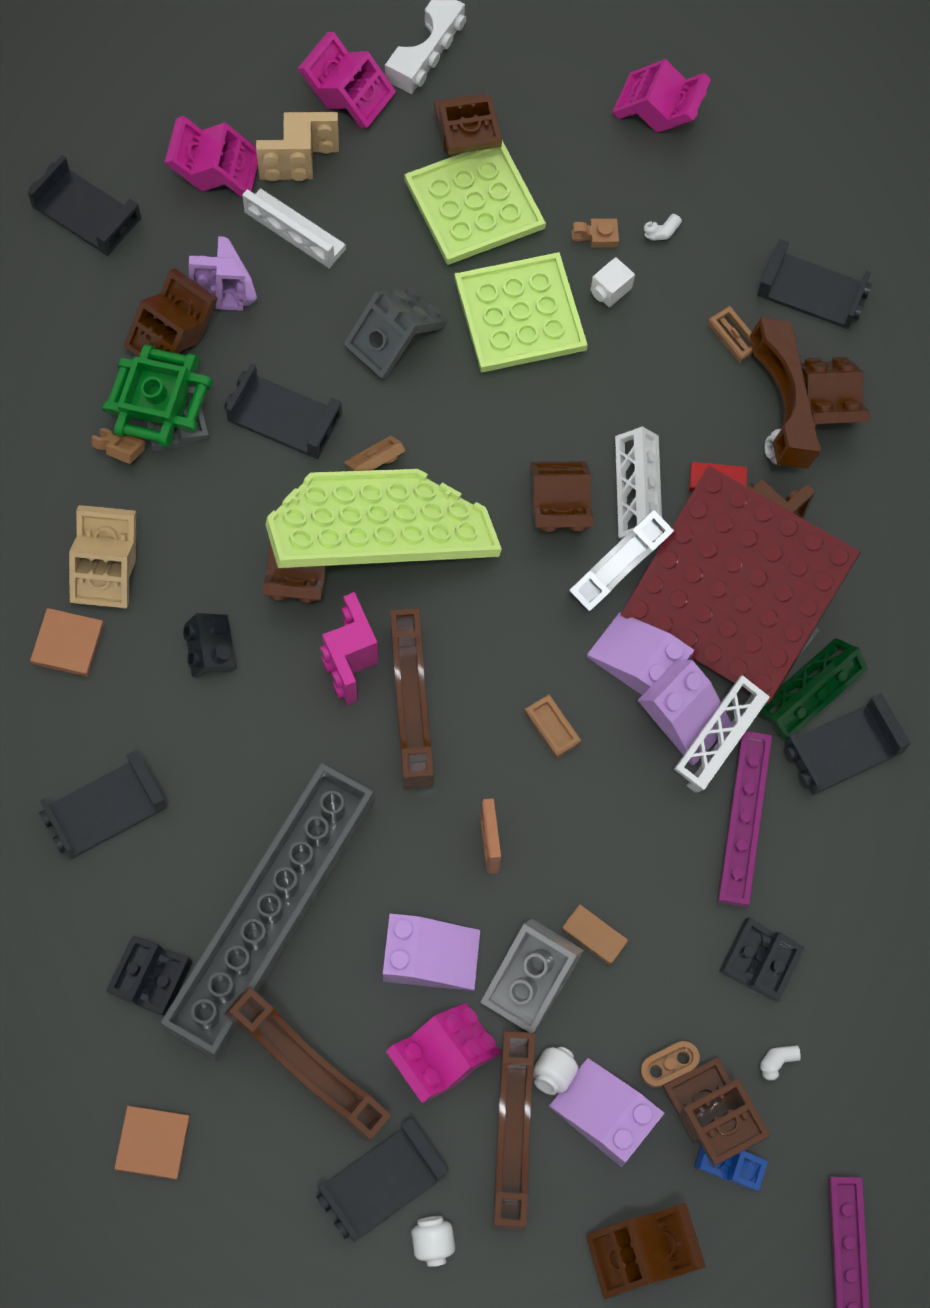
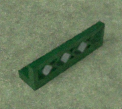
[757,638,868,741]

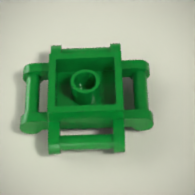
[102,344,213,447]

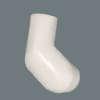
[644,214,682,241]
[760,1045,801,1080]

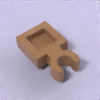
[92,428,145,464]

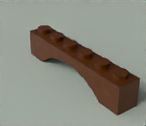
[750,317,821,469]
[390,608,434,788]
[224,987,391,1140]
[493,1031,535,1231]

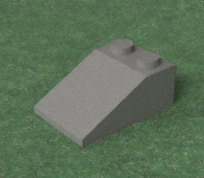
[480,919,584,1033]

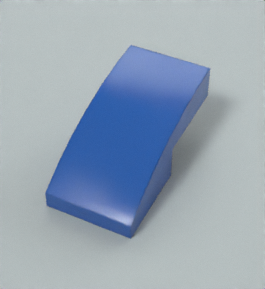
[694,1145,768,1192]

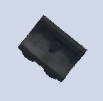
[183,613,236,677]

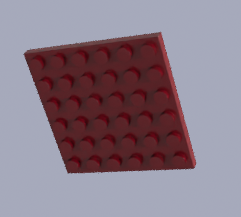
[621,465,861,704]

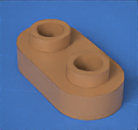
[640,1041,700,1088]

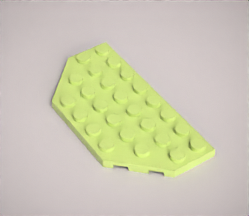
[265,469,502,568]

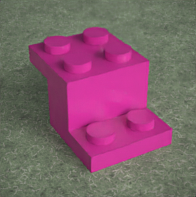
[297,32,396,128]
[612,59,711,133]
[165,115,258,198]
[320,592,378,705]
[386,1003,501,1103]

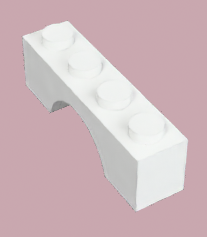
[385,0,466,94]
[569,510,674,611]

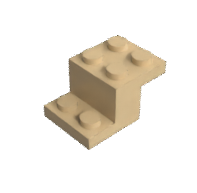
[256,112,339,181]
[69,505,136,608]

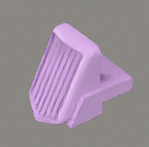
[189,236,257,311]

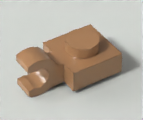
[571,219,619,248]

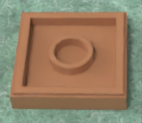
[30,608,104,677]
[480,798,501,874]
[114,1106,190,1180]

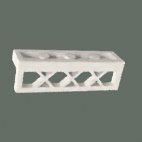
[242,188,346,269]
[615,426,662,540]
[674,675,770,793]

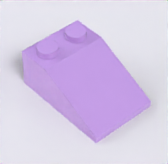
[586,612,694,695]
[637,660,731,765]
[383,914,480,991]
[549,1058,664,1167]

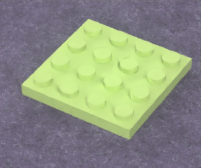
[404,141,546,265]
[454,252,588,373]

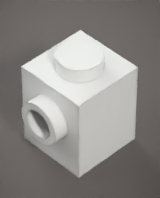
[590,257,635,308]

